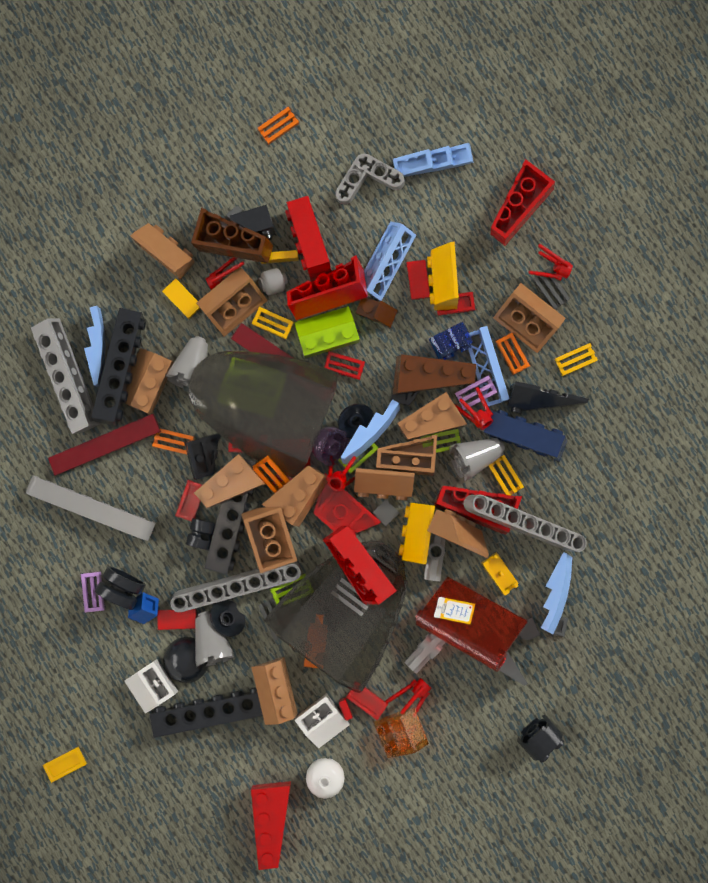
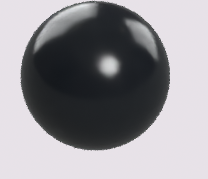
[163,637,208,683]

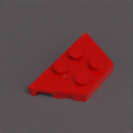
[313,473,381,533]

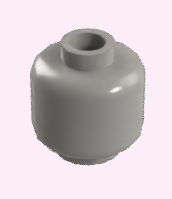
[258,268,288,296]

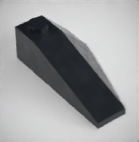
[507,381,589,414]

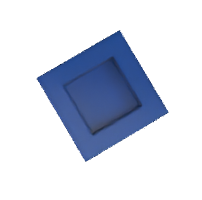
[128,593,159,624]

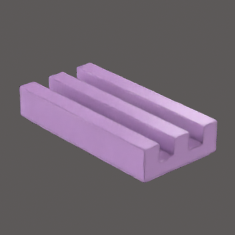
[455,375,498,410]
[81,572,105,612]

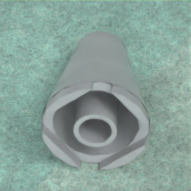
[166,336,208,392]
[449,438,505,481]
[195,611,234,667]

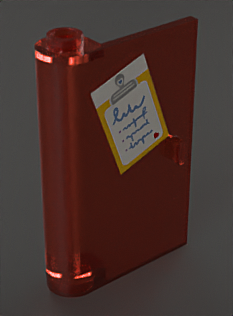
[415,577,527,672]

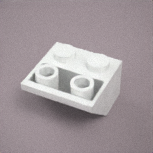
[124,659,178,713]
[295,693,350,748]

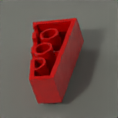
[491,159,555,246]
[285,196,332,282]
[286,255,368,320]
[434,486,522,535]
[323,526,397,605]
[251,781,291,870]

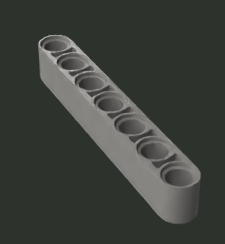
[26,475,155,541]
[464,495,586,552]
[170,561,301,612]

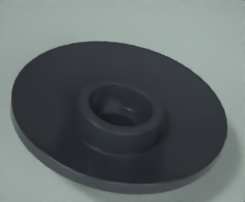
[338,403,374,439]
[210,600,245,637]

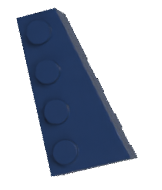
[484,410,567,463]

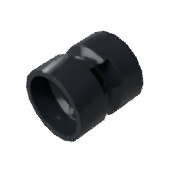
[186,518,216,550]

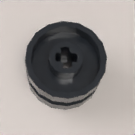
[95,566,146,610]

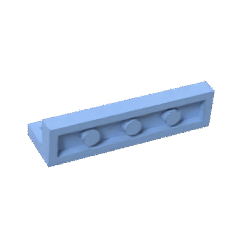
[364,221,416,301]
[464,326,509,406]

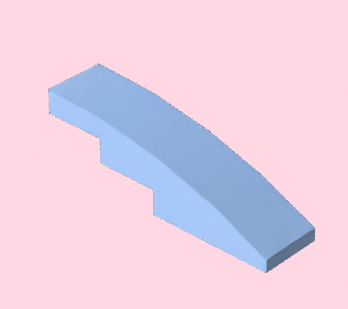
[393,143,474,178]
[84,306,106,387]
[341,400,400,465]
[541,552,572,634]

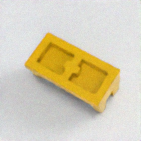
[481,552,519,596]

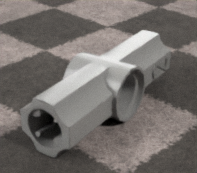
[423,533,446,581]
[404,619,456,674]

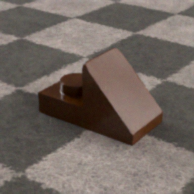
[355,297,398,328]

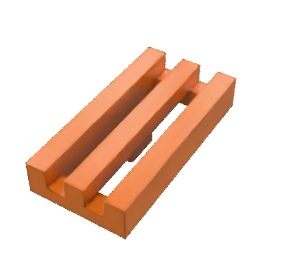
[258,107,299,145]
[495,333,530,375]
[152,429,194,455]
[252,456,290,493]

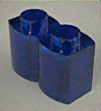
[429,322,474,360]

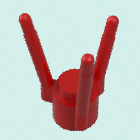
[528,244,573,281]
[205,257,245,290]
[454,387,494,430]
[326,456,356,492]
[385,678,432,718]

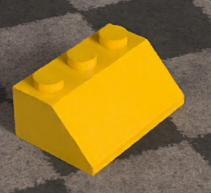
[427,242,459,310]
[398,503,435,564]

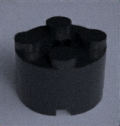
[517,715,564,763]

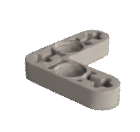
[335,153,405,205]

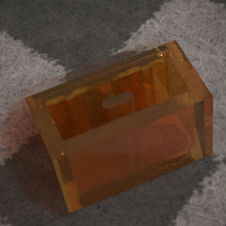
[373,707,429,758]

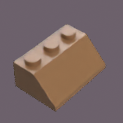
[131,223,195,280]
[196,267,268,337]
[493,283,566,353]
[125,348,174,415]
[354,468,415,501]
[241,507,297,573]
[427,509,489,558]
[251,657,298,725]

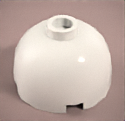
[306,758,345,799]

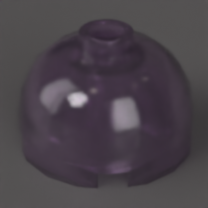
[311,426,349,466]

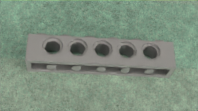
[31,318,100,434]

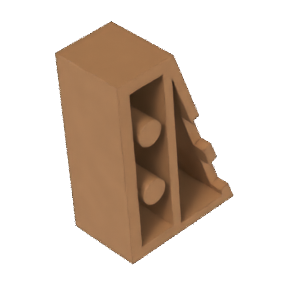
[397,392,467,441]
[376,435,437,476]
[194,454,266,508]
[262,466,328,527]

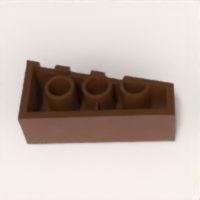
[191,208,273,263]
[393,354,476,395]

